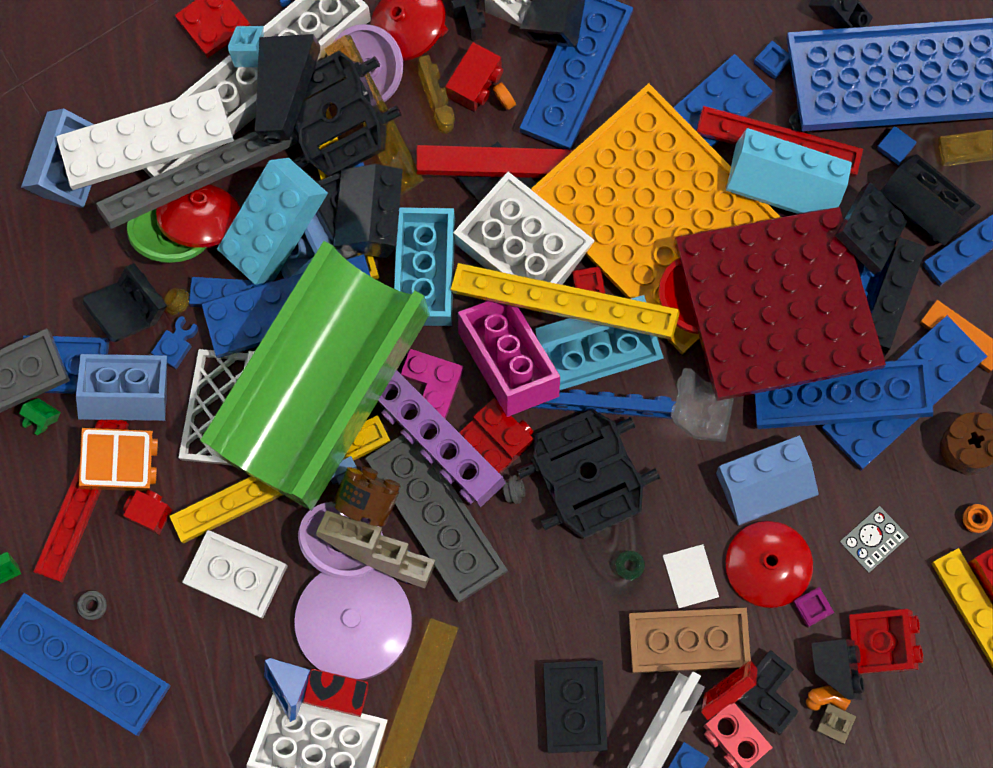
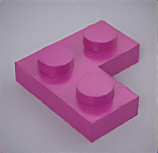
[401,349,464,419]

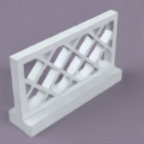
[179,349,254,465]
[627,672,705,768]

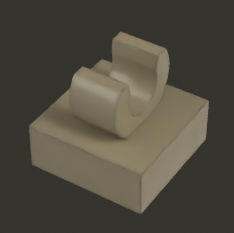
[815,704,856,744]

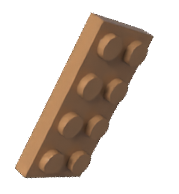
[629,608,751,674]

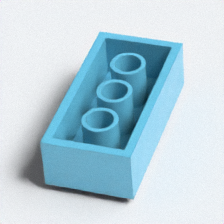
[217,158,328,285]
[394,208,455,326]

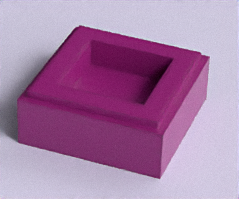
[793,587,834,628]

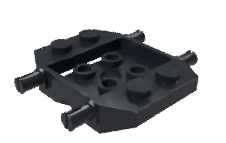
[292,51,402,177]
[516,409,660,540]

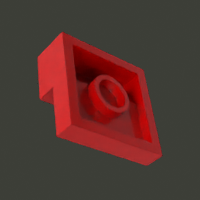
[459,398,534,474]
[849,609,923,674]

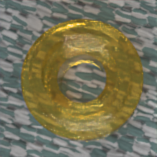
[164,287,189,315]

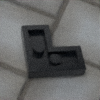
[738,650,799,735]

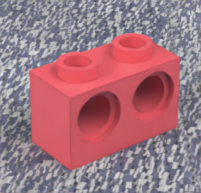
[703,703,773,768]

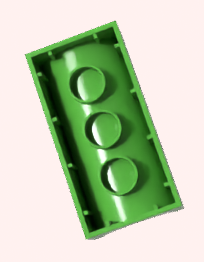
[200,241,430,511]

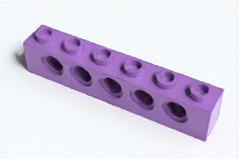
[378,370,506,507]

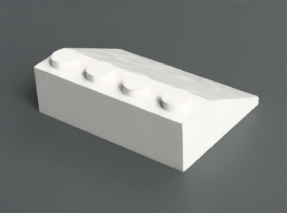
[453,172,594,285]
[247,692,387,768]

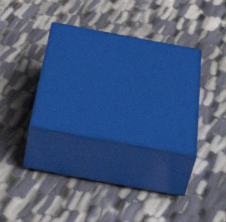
[754,41,790,80]
[877,126,917,166]

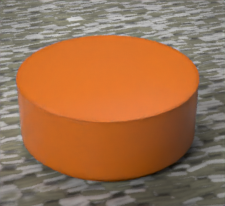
[493,82,516,110]

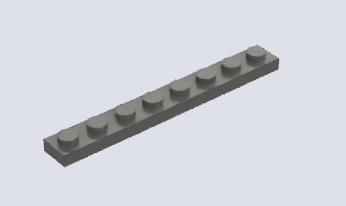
[96,127,299,229]

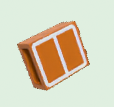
[79,428,158,491]

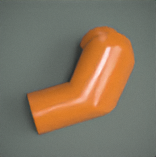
[806,686,851,711]

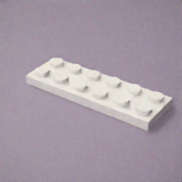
[56,88,234,190]

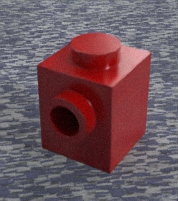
[123,490,172,535]

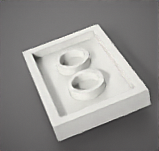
[182,530,287,619]

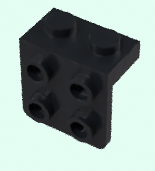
[82,263,167,342]

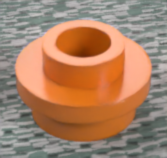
[963,504,993,533]

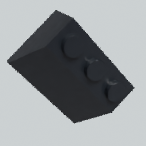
[881,154,981,246]
[333,164,403,258]

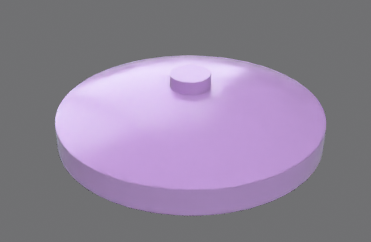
[295,569,412,680]

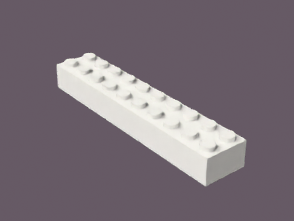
[143,0,371,178]

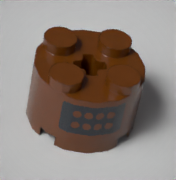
[940,412,993,475]
[333,466,401,526]

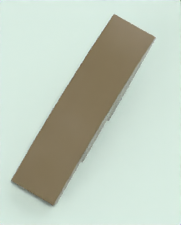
[316,511,435,588]

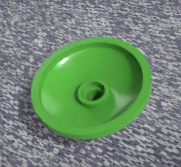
[127,208,206,263]

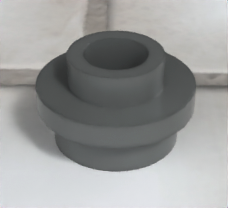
[503,475,525,504]
[77,591,107,620]

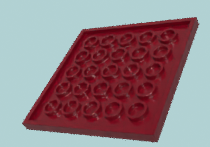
[674,207,886,401]

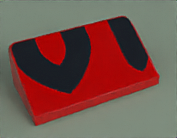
[304,669,368,717]

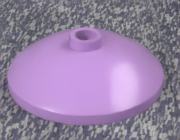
[328,24,403,105]
[298,502,383,579]

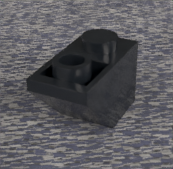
[808,0,873,29]
[811,639,865,701]

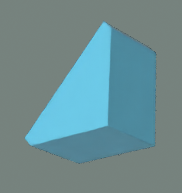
[228,26,264,67]

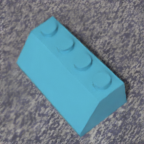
[726,128,852,214]
[536,295,663,390]

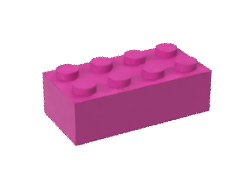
[458,301,560,417]

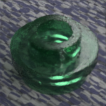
[616,551,645,580]

